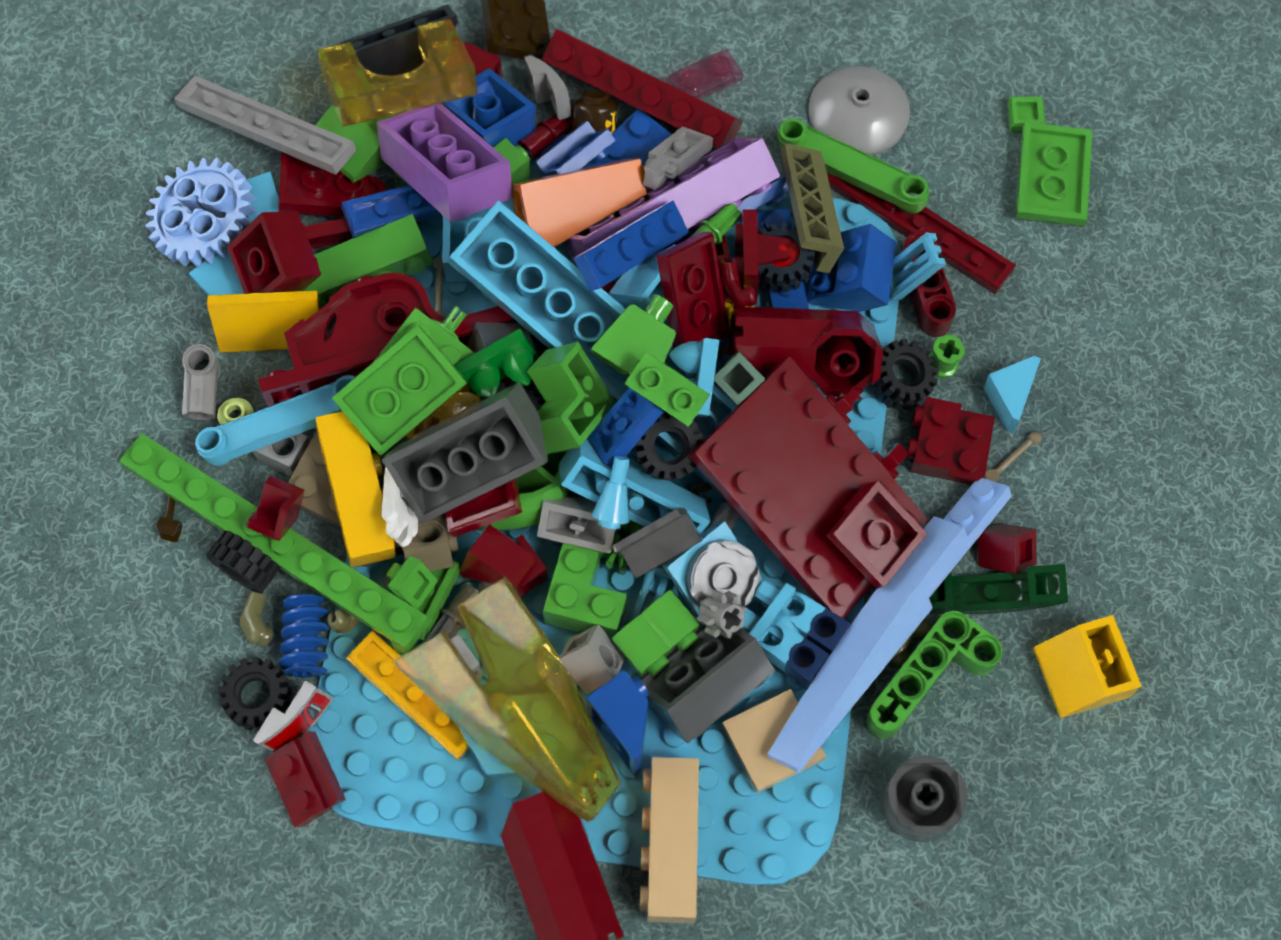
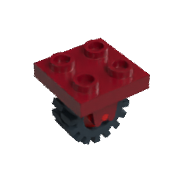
[735,209,815,305]

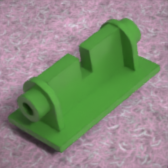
[624,352,710,427]

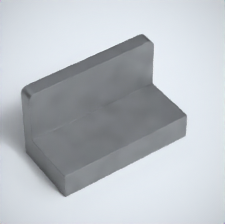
[612,507,704,578]

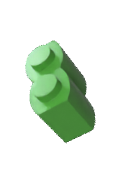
[611,590,700,677]

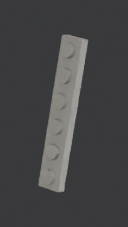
[174,76,357,175]

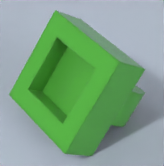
[386,556,438,609]

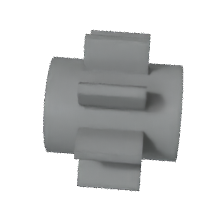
[697,590,747,639]

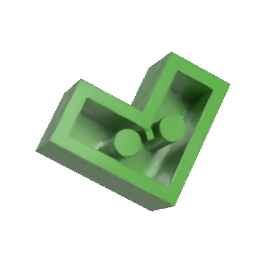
[527,342,616,454]
[543,543,627,639]

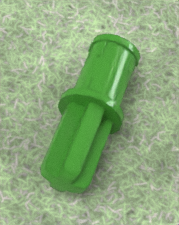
[688,203,742,245]

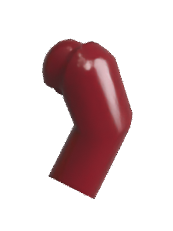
[719,258,756,308]

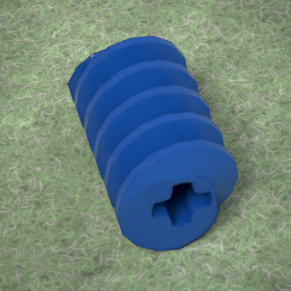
[279,594,330,678]

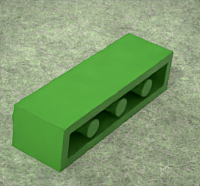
[304,214,433,308]

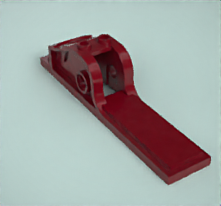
[258,273,616,407]

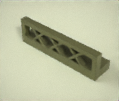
[780,143,844,273]

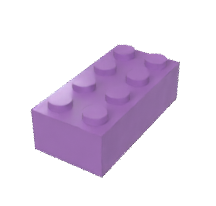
[376,101,512,222]

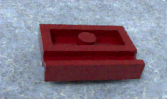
[265,731,346,827]

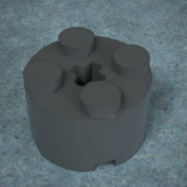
[883,755,967,842]

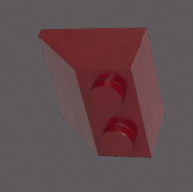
[227,211,322,294]

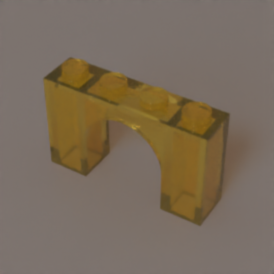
[317,19,477,127]

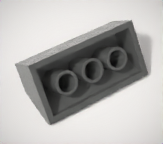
[382,382,548,524]

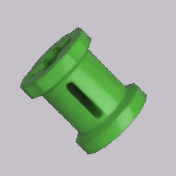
[927,334,965,379]

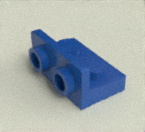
[588,387,663,467]

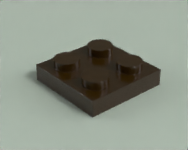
[481,0,551,63]

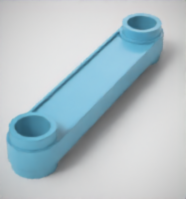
[195,375,356,466]

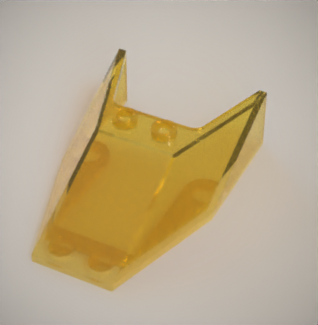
[393,576,621,822]

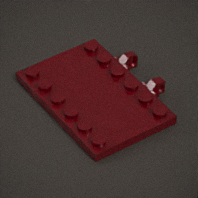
[689,356,929,619]

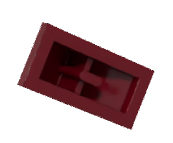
[459,525,536,587]

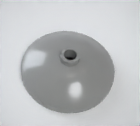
[809,66,910,156]

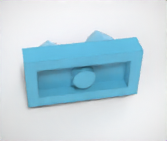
[669,338,719,418]

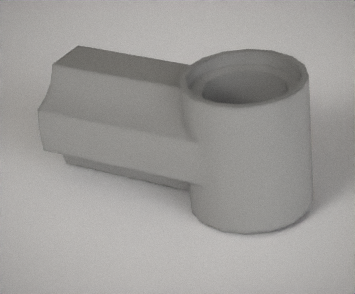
[182,344,221,421]

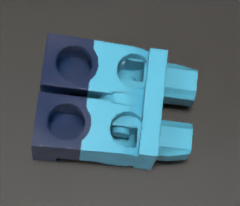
[741,580,851,691]

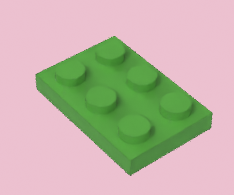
[1015,122,1093,226]
[332,325,469,456]

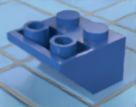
[807,224,896,312]

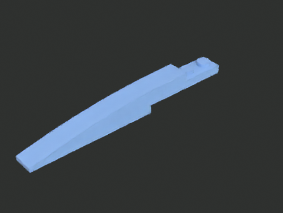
[768,478,1012,772]

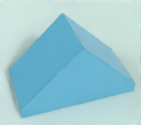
[983,356,1041,433]

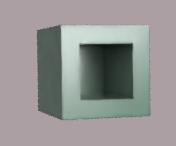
[714,350,765,405]

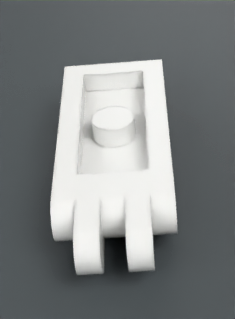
[382,466,418,547]

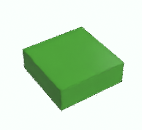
[1007,96,1045,132]

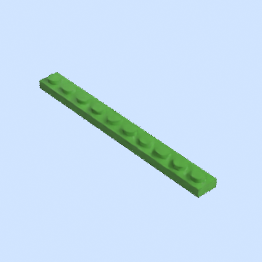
[119,433,431,652]

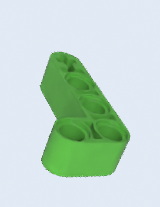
[866,611,1003,739]

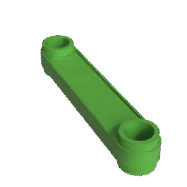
[777,118,929,214]

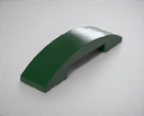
[929,564,1068,614]

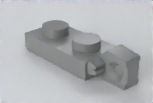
[642,127,713,190]

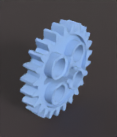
[146,158,256,267]

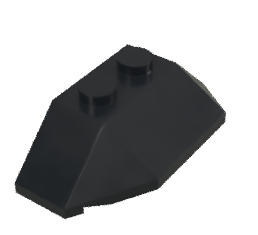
[322,4,458,87]

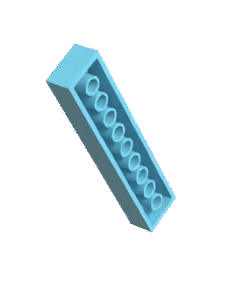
[449,200,737,501]

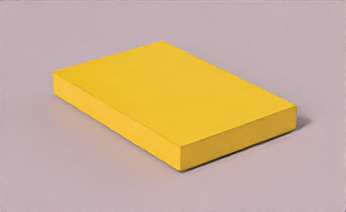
[207,291,326,353]

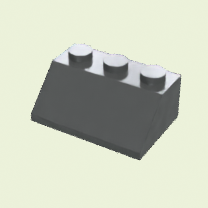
[639,625,775,744]

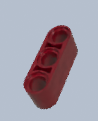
[901,233,956,337]

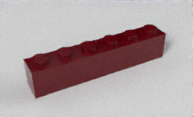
[542,29,743,148]

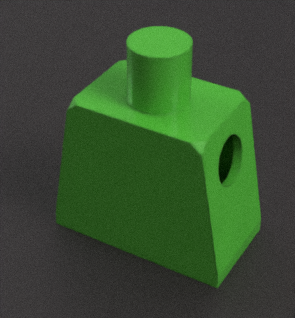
[588,294,676,378]

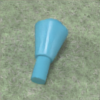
[591,456,630,529]

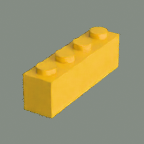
[315,411,399,568]

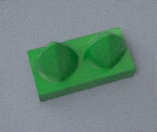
[455,329,539,398]

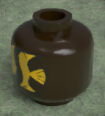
[572,91,617,134]

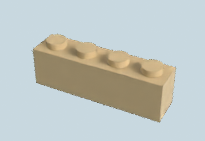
[640,757,699,923]

